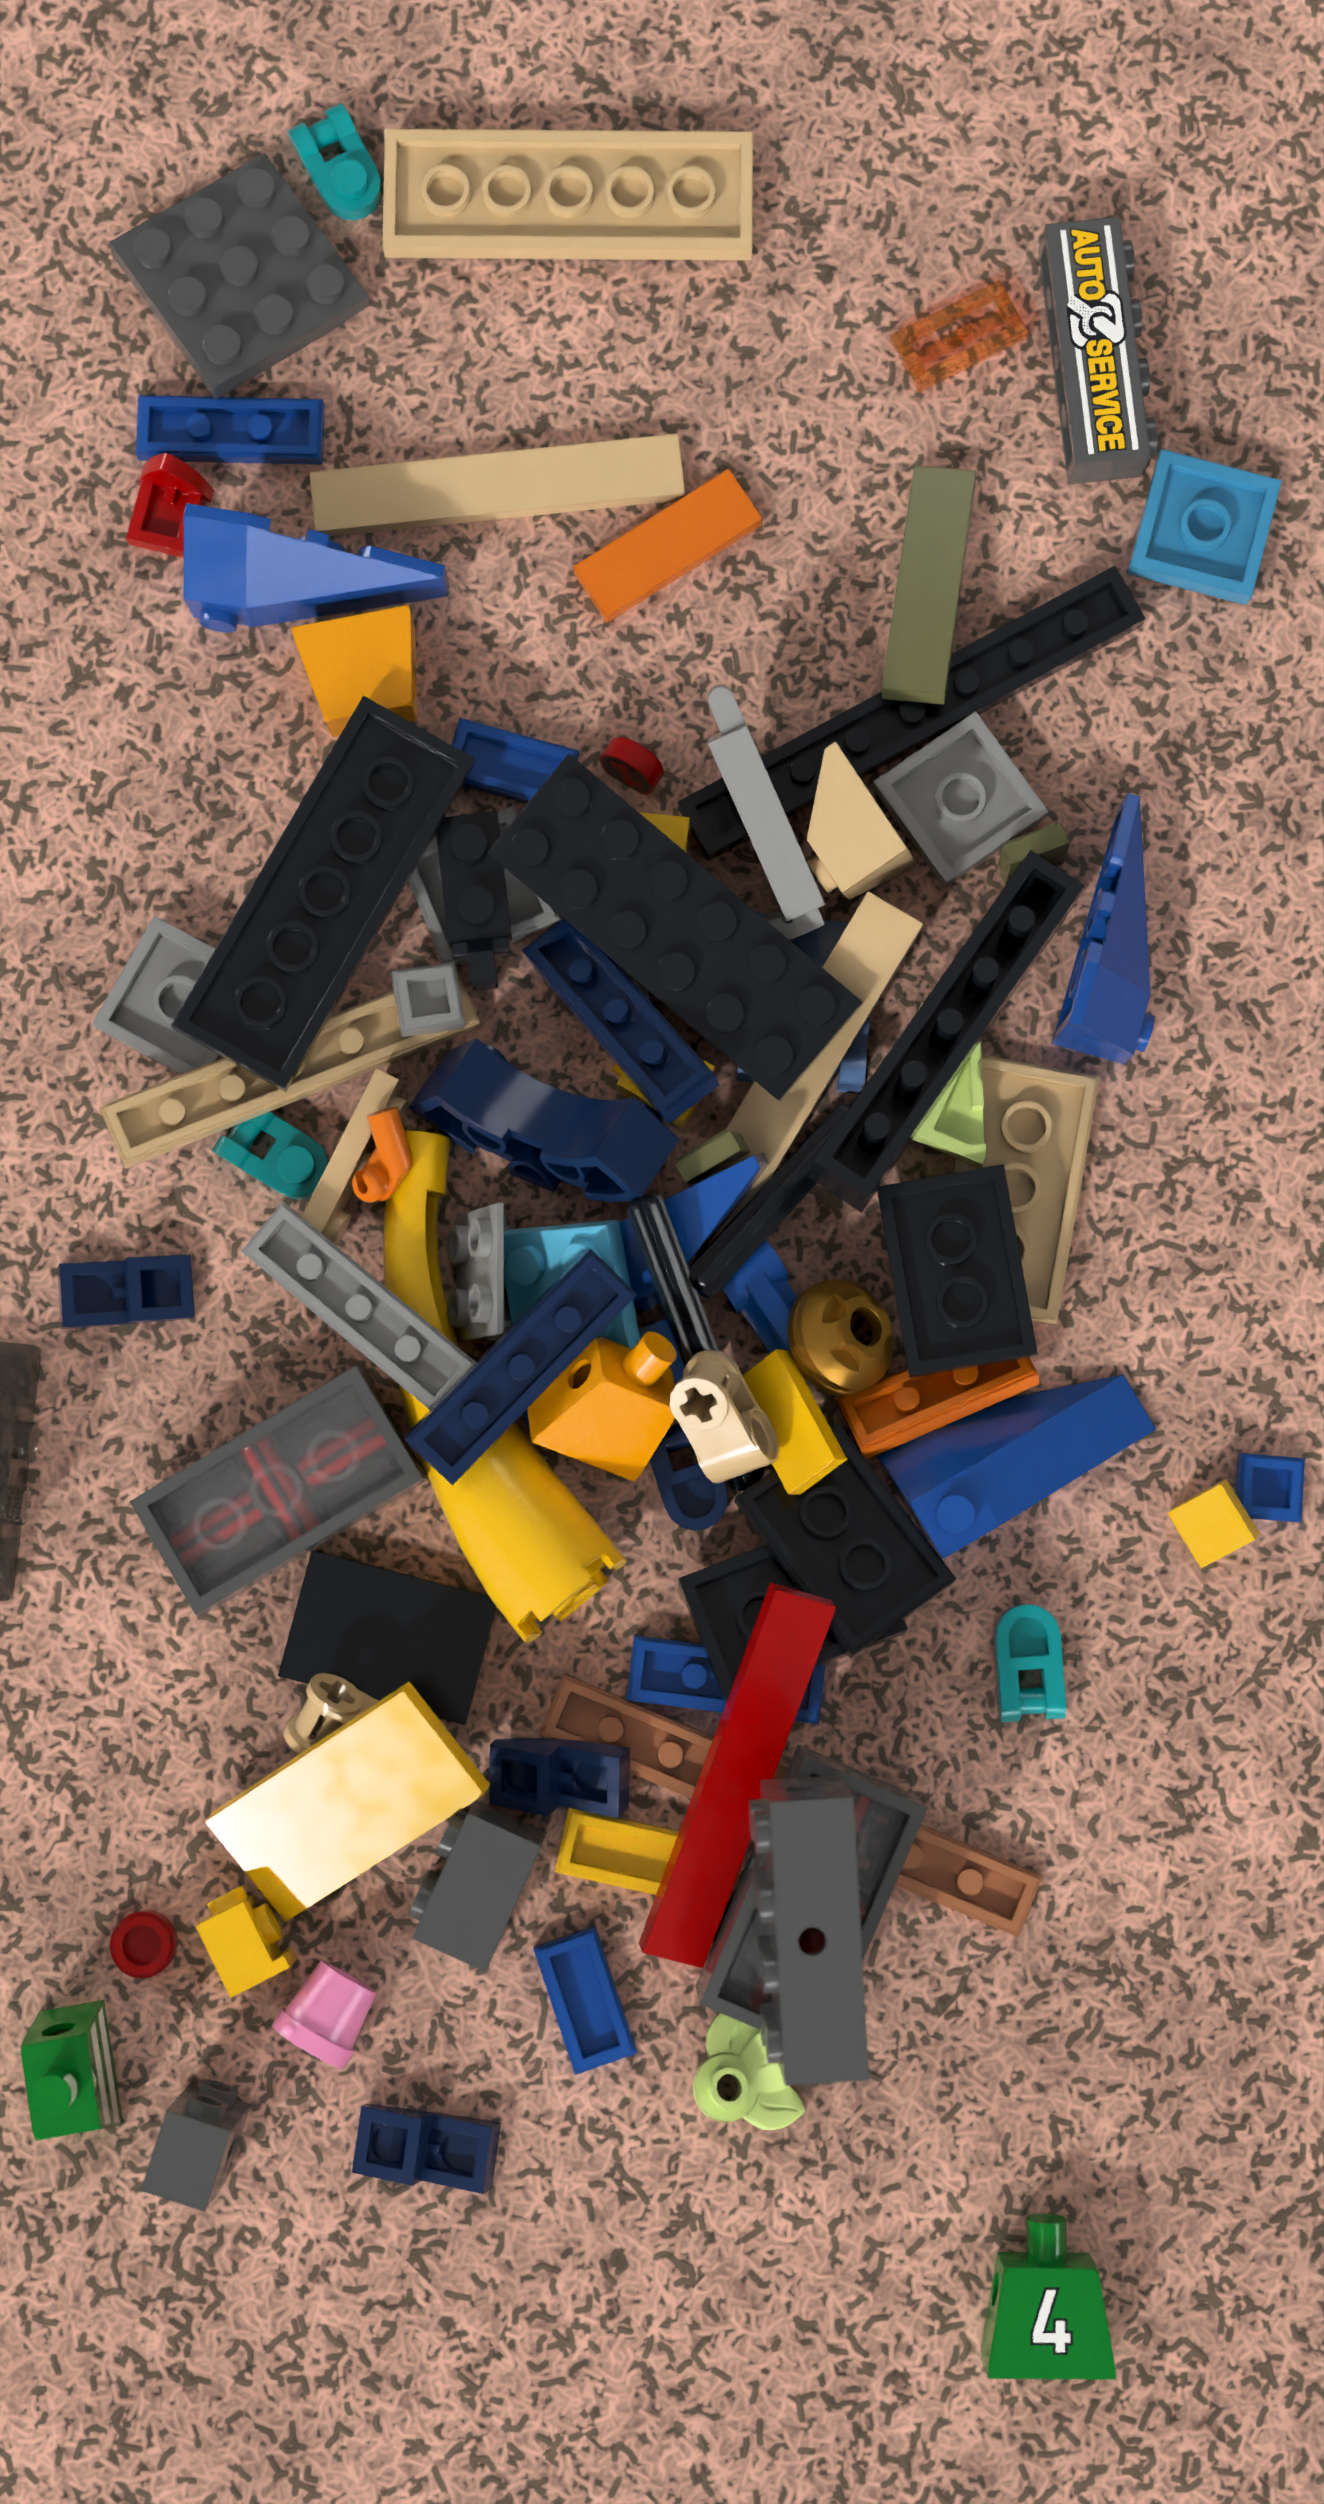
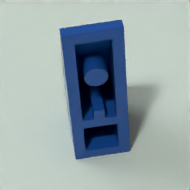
[619,1153,769,1313]

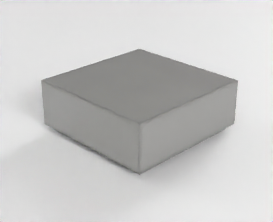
[391,962,465,1037]

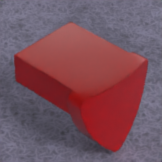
[126,453,214,558]

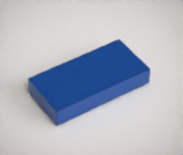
[451,718,580,804]
[533,1925,637,2075]

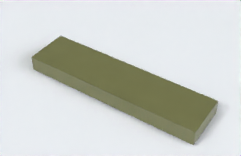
[881,466,976,705]

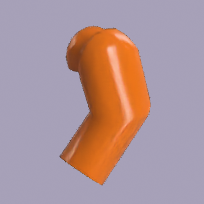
[352,1106,413,1203]

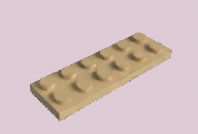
[382,129,753,261]

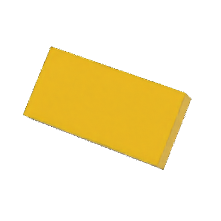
[743,1349,847,1495]
[555,1808,679,1895]

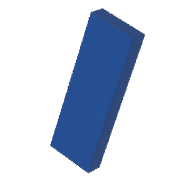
[136,395,325,465]
[626,1635,826,1724]

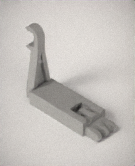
[637,684,825,1007]

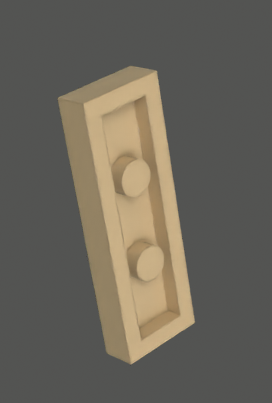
[301,1068,408,1246]

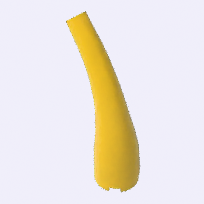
[383,1131,627,1643]

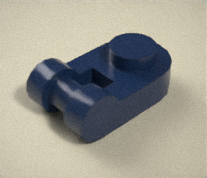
[650,1423,728,1531]

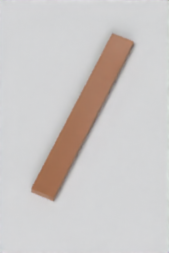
[539,1673,1043,1937]

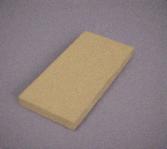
[953,1055,1100,1325]

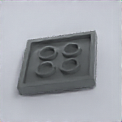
[110,153,369,400]

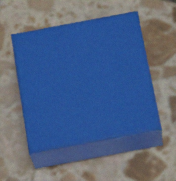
[1235,1453,1305,1523]

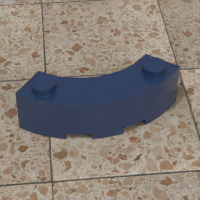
[408,1038,679,1202]

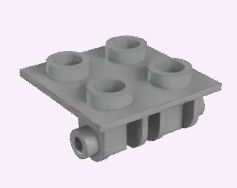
[447,1203,515,1342]

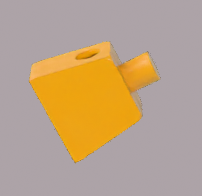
[291,605,417,737]
[527,1332,677,1482]

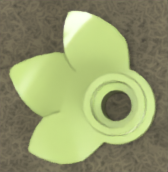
[693,2013,805,2130]

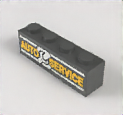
[1038,217,1158,485]

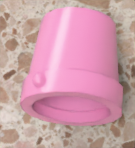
[271,1960,377,2070]

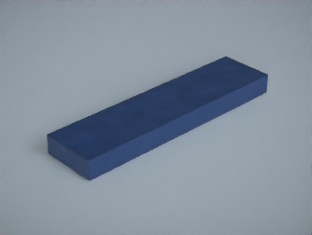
[522,918,720,1125]
[403,1248,637,1485]

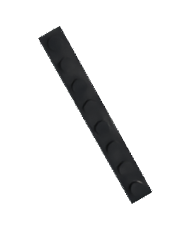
[678,566,1146,861]

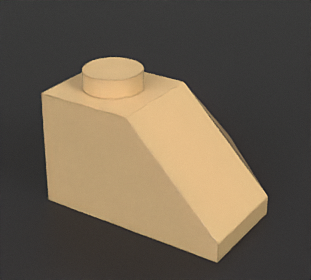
[806,741,917,900]

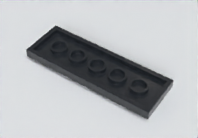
[171,695,475,1092]
[487,754,864,1102]

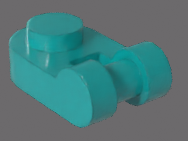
[287,103,383,220]
[211,1112,330,1199]
[993,1603,1066,1723]

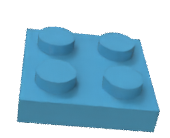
[1127,449,1282,605]

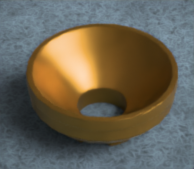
[787,1279,893,1396]

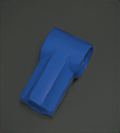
[722,1240,797,1359]

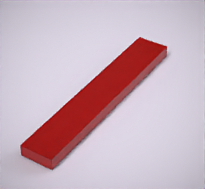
[638,1582,836,1968]

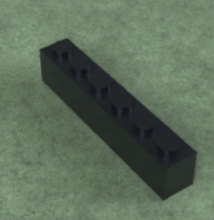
[809,850,1085,1213]

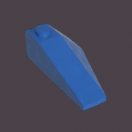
[184,503,449,633]
[1052,793,1155,1064]
[876,1374,1156,1559]

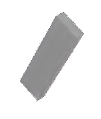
[241,1202,476,1410]

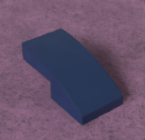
[57,1254,195,1329]
[489,1738,630,1818]
[352,2104,501,2194]

